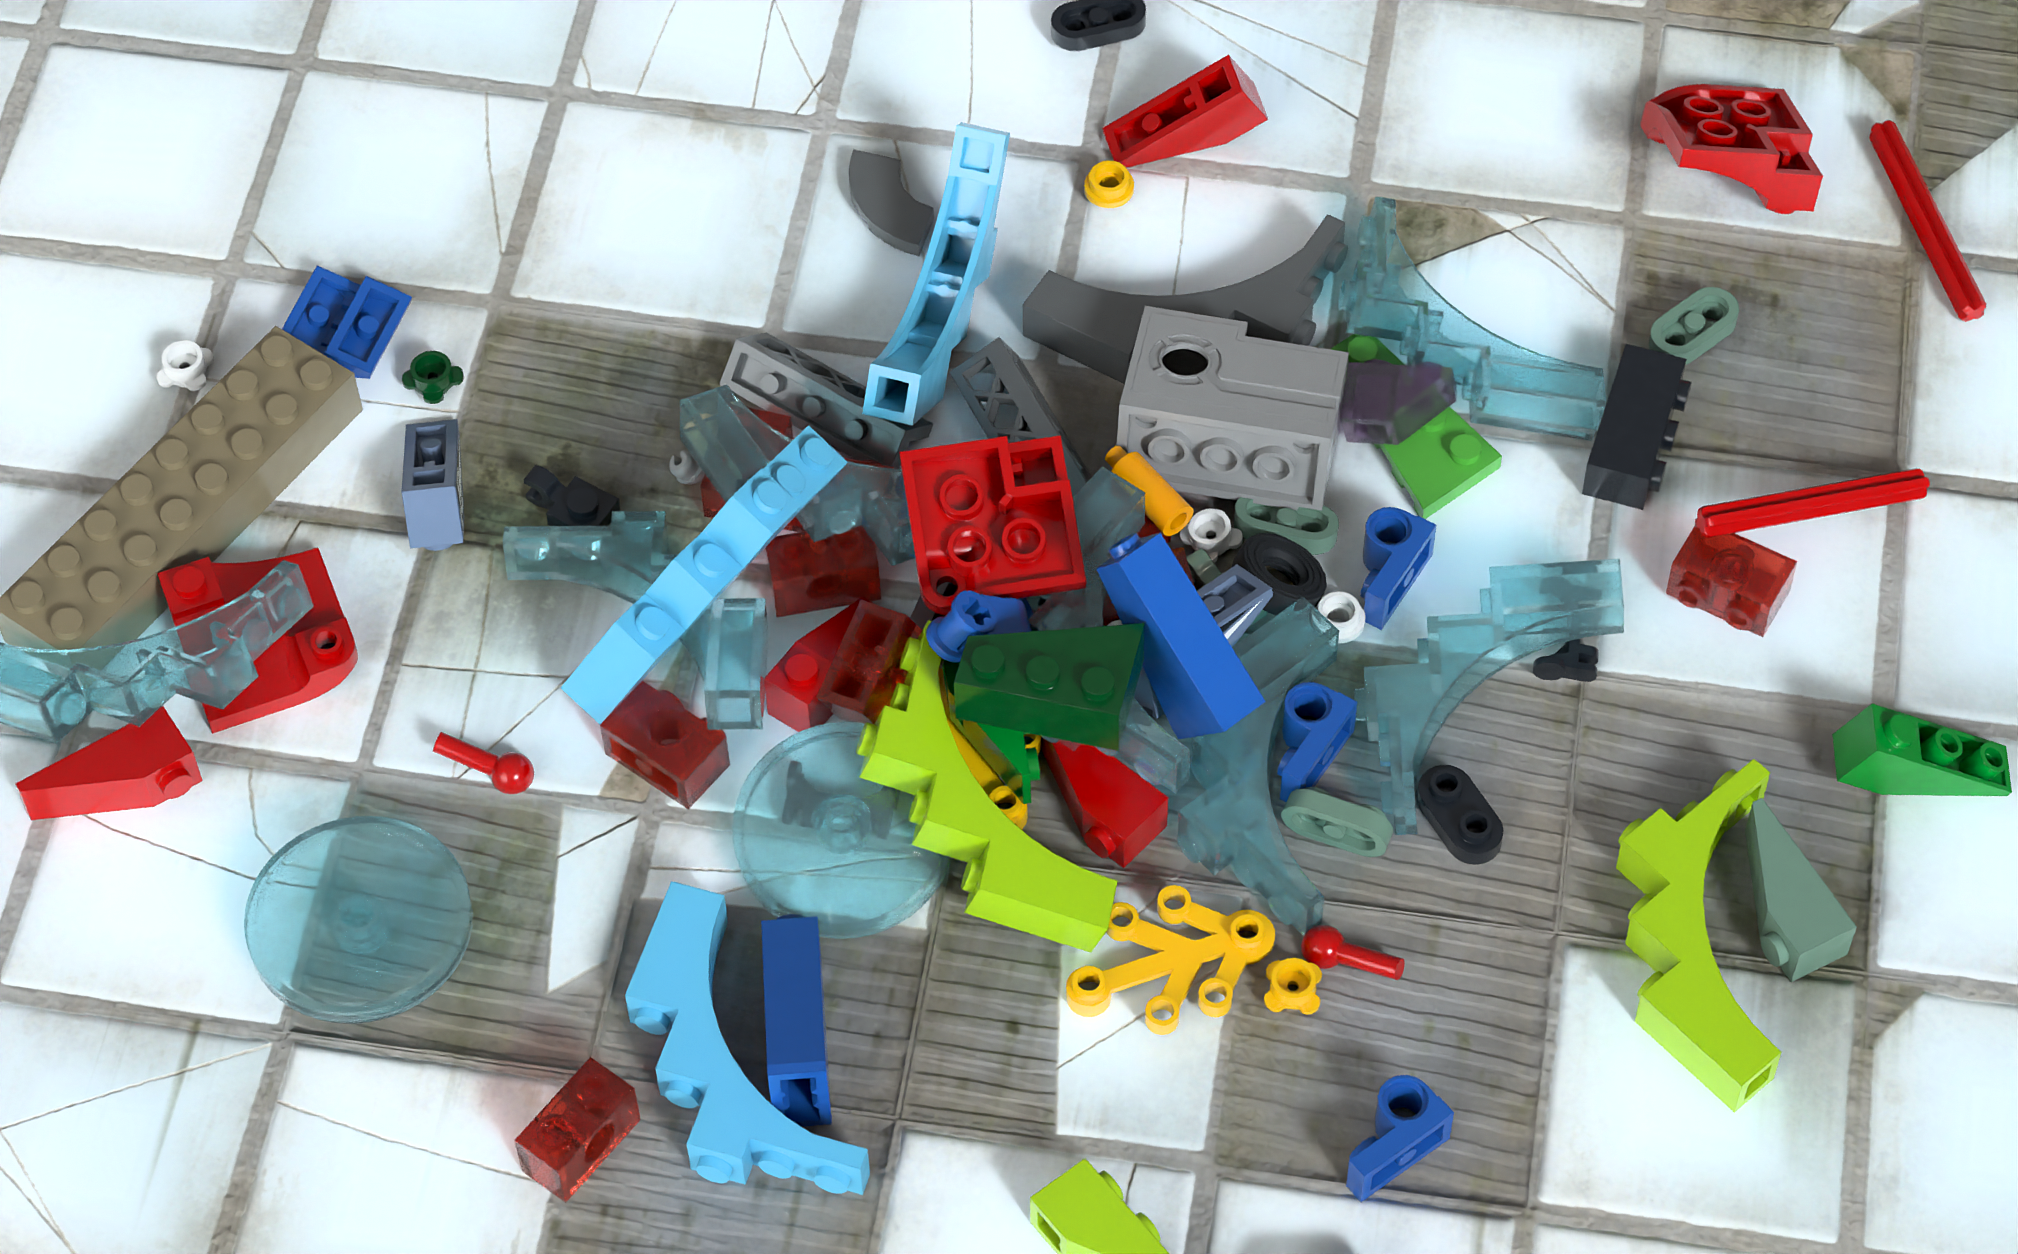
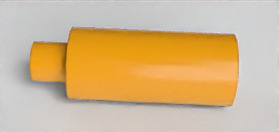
[1105,445,1194,536]

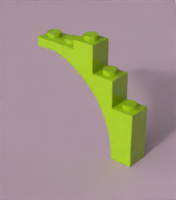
[856,620,1118,953]
[1616,759,1782,1113]

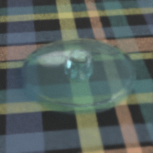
[732,722,952,939]
[244,816,473,1024]

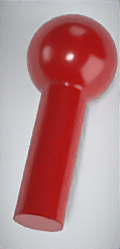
[432,732,534,794]
[1301,925,1405,980]

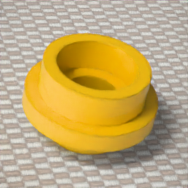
[1084,160,1134,208]

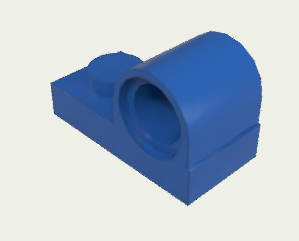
[1360,507,1436,630]
[1277,682,1357,802]
[1346,1075,1454,1202]

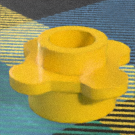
[1264,958,1322,1015]

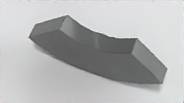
[849,149,934,256]

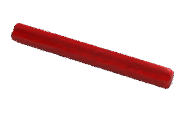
[1869,120,1987,322]
[1695,468,1930,538]

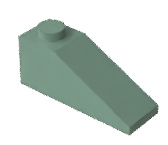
[1745,798,1857,982]

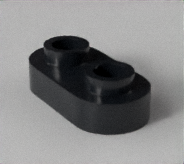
[1051,0,1146,51]
[1417,765,1503,865]

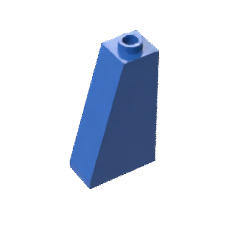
[1096,532,1266,740]
[761,914,832,1127]

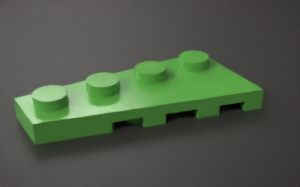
[1330,326,1502,519]

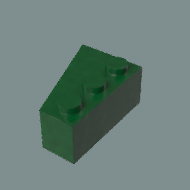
[954,623,1145,751]

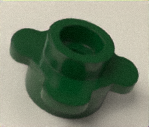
[402,351,464,404]

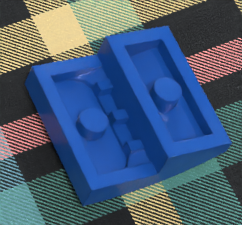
[282,265,412,379]

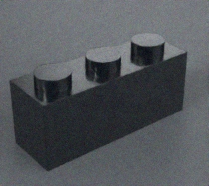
[1582,344,1692,510]

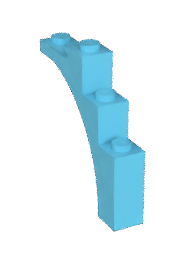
[862,122,1010,425]
[561,425,848,725]
[625,881,870,1194]

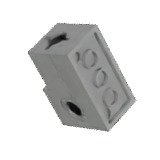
[1116,306,1349,510]

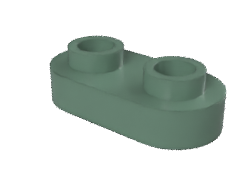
[1648,287,1739,365]
[1233,497,1339,555]
[1281,787,1393,857]

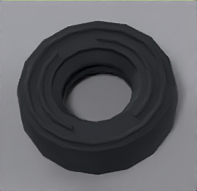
[1232,533,1327,619]

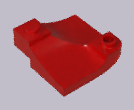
[1640,84,1823,214]
[899,435,1087,615]
[157,547,358,734]

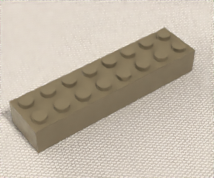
[0,326,363,693]

